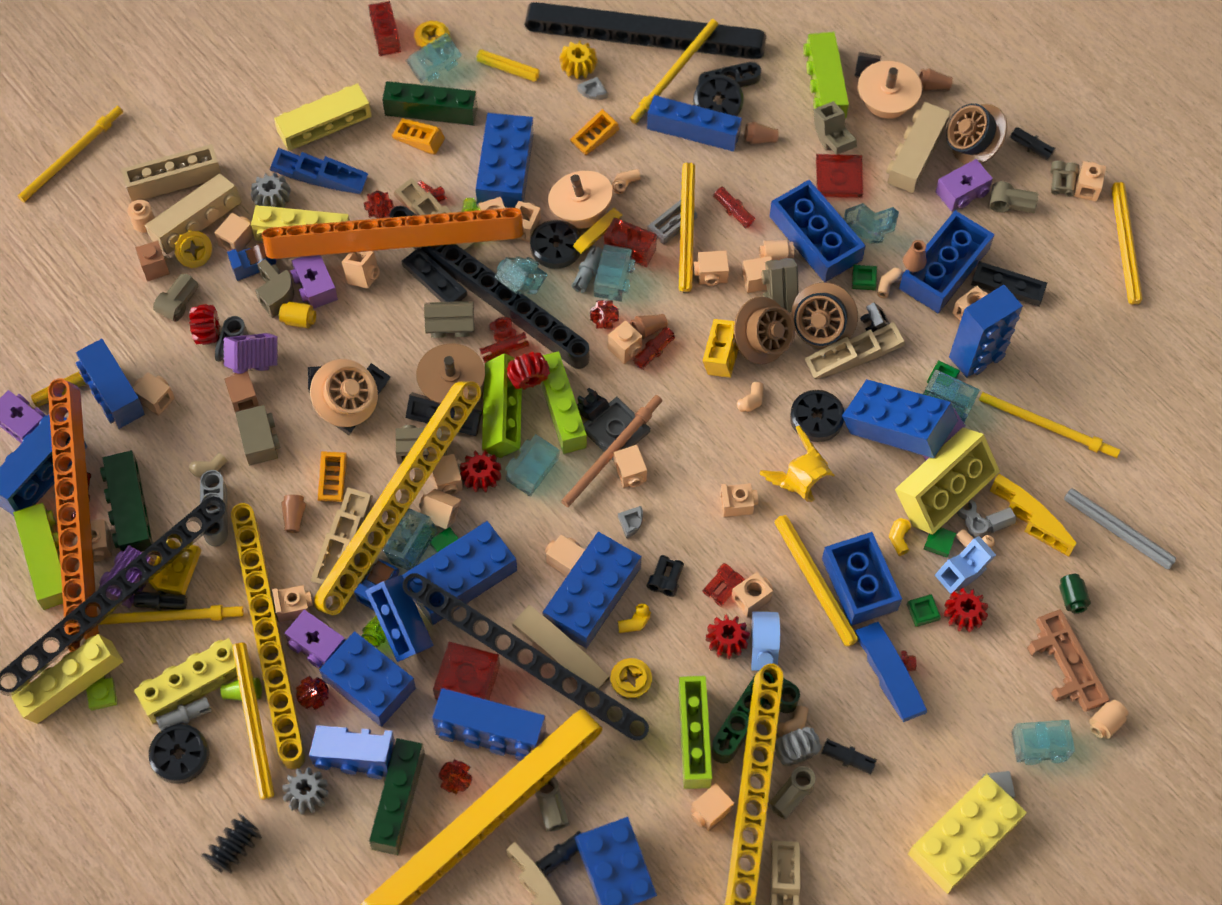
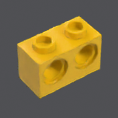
[702,319,738,378]

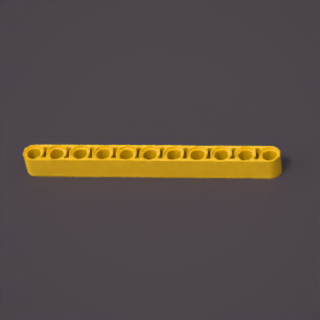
[314,381,481,615]
[231,503,306,769]
[725,664,783,905]
[361,709,602,905]

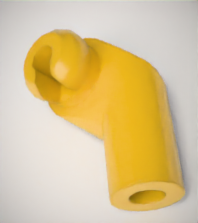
[889,518,911,556]
[617,603,651,633]

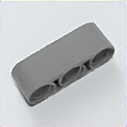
[200,470,228,546]

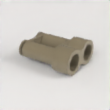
[1051,161,1079,196]

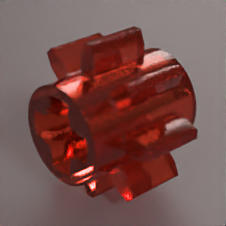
[364,190,394,219]
[590,300,619,329]
[296,676,329,710]
[439,759,472,795]

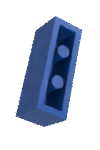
[366,575,434,662]

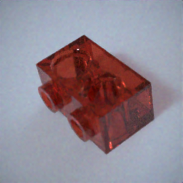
[368,1,401,56]
[604,217,657,267]

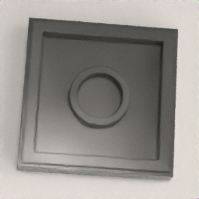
[583,397,650,460]

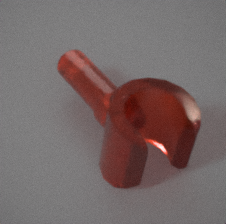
[417,180,446,202]
[900,650,917,671]

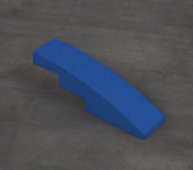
[270,147,368,194]
[855,621,927,722]

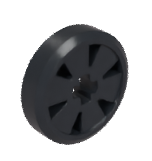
[693,75,744,116]
[530,220,581,269]
[790,390,845,442]
[148,724,209,784]

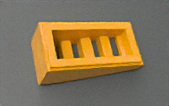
[570,109,620,156]
[392,118,445,155]
[318,451,348,502]

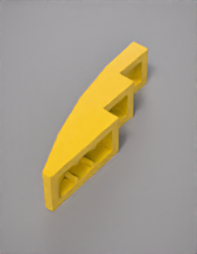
[990,474,1076,557]

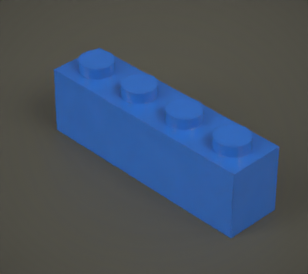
[647,95,742,152]

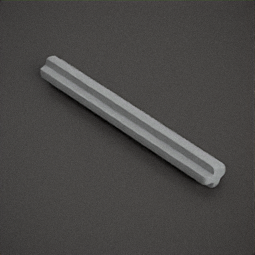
[1064,488,1176,569]

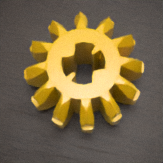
[559,40,597,79]

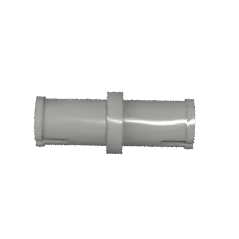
[571,245,605,293]
[155,696,212,731]

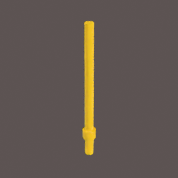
[629,19,719,124]
[18,106,123,202]
[979,392,1121,458]
[98,605,244,625]

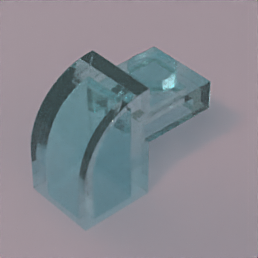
[843,203,899,243]

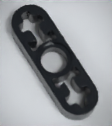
[698,62,761,88]

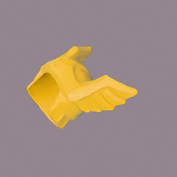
[759,425,835,502]

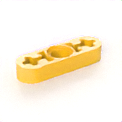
[573,207,623,254]

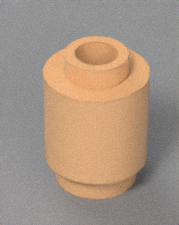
[127,200,155,233]
[759,239,794,260]
[1089,700,1129,739]

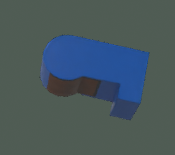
[227,243,276,281]
[354,559,399,610]

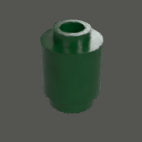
[1059,574,1091,614]

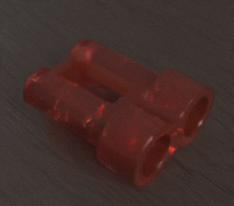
[702,563,745,607]

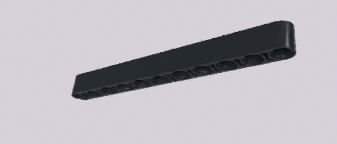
[524,2,767,59]
[389,206,590,369]
[0,496,226,696]
[403,573,649,741]

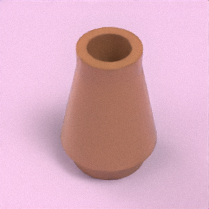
[919,68,953,90]
[744,121,779,144]
[903,240,927,272]
[630,314,668,339]
[281,494,306,533]

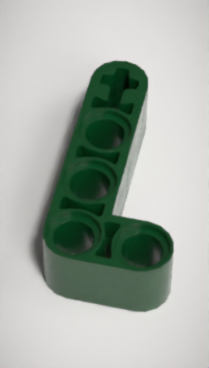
[711,673,800,764]

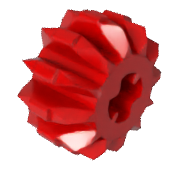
[189,304,220,345]
[506,352,550,390]
[460,450,502,493]
[944,588,988,633]
[706,614,750,659]

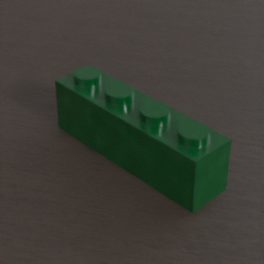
[382,81,478,126]
[100,450,153,552]
[369,738,425,855]

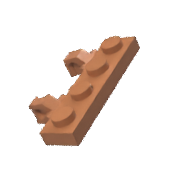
[1027,609,1110,712]

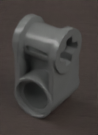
[215,316,249,362]

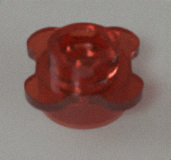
[489,317,516,342]

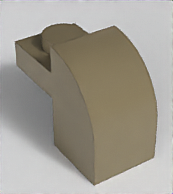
[813,101,857,155]
[255,259,294,318]

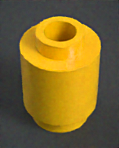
[279,302,317,329]

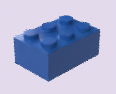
[75,339,145,429]
[822,532,902,626]
[319,631,416,727]
[574,816,657,905]

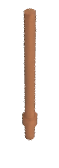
[561,395,663,508]

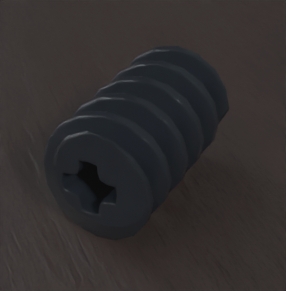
[201,813,262,874]

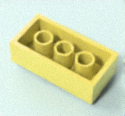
[895,427,1000,534]
[908,774,1027,894]

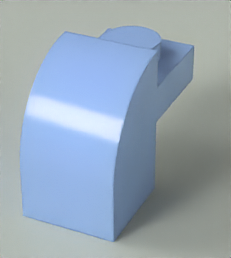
[935,536,996,594]
[751,611,780,671]

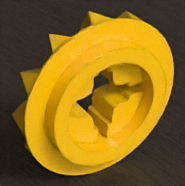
[414,20,450,52]
[174,230,212,268]
[610,658,652,699]

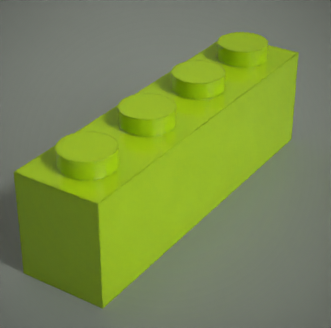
[803,32,849,118]
[541,351,587,454]
[482,353,522,458]
[13,503,63,610]
[678,676,712,789]

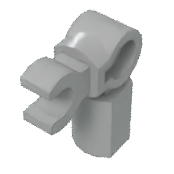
[957,500,1016,538]

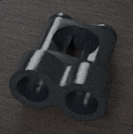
[646,555,684,597]

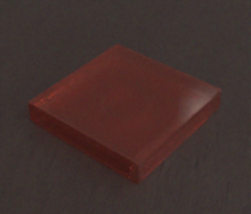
[815,154,863,198]

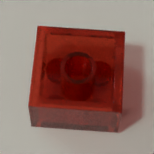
[433,641,500,700]

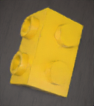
[149,538,202,595]

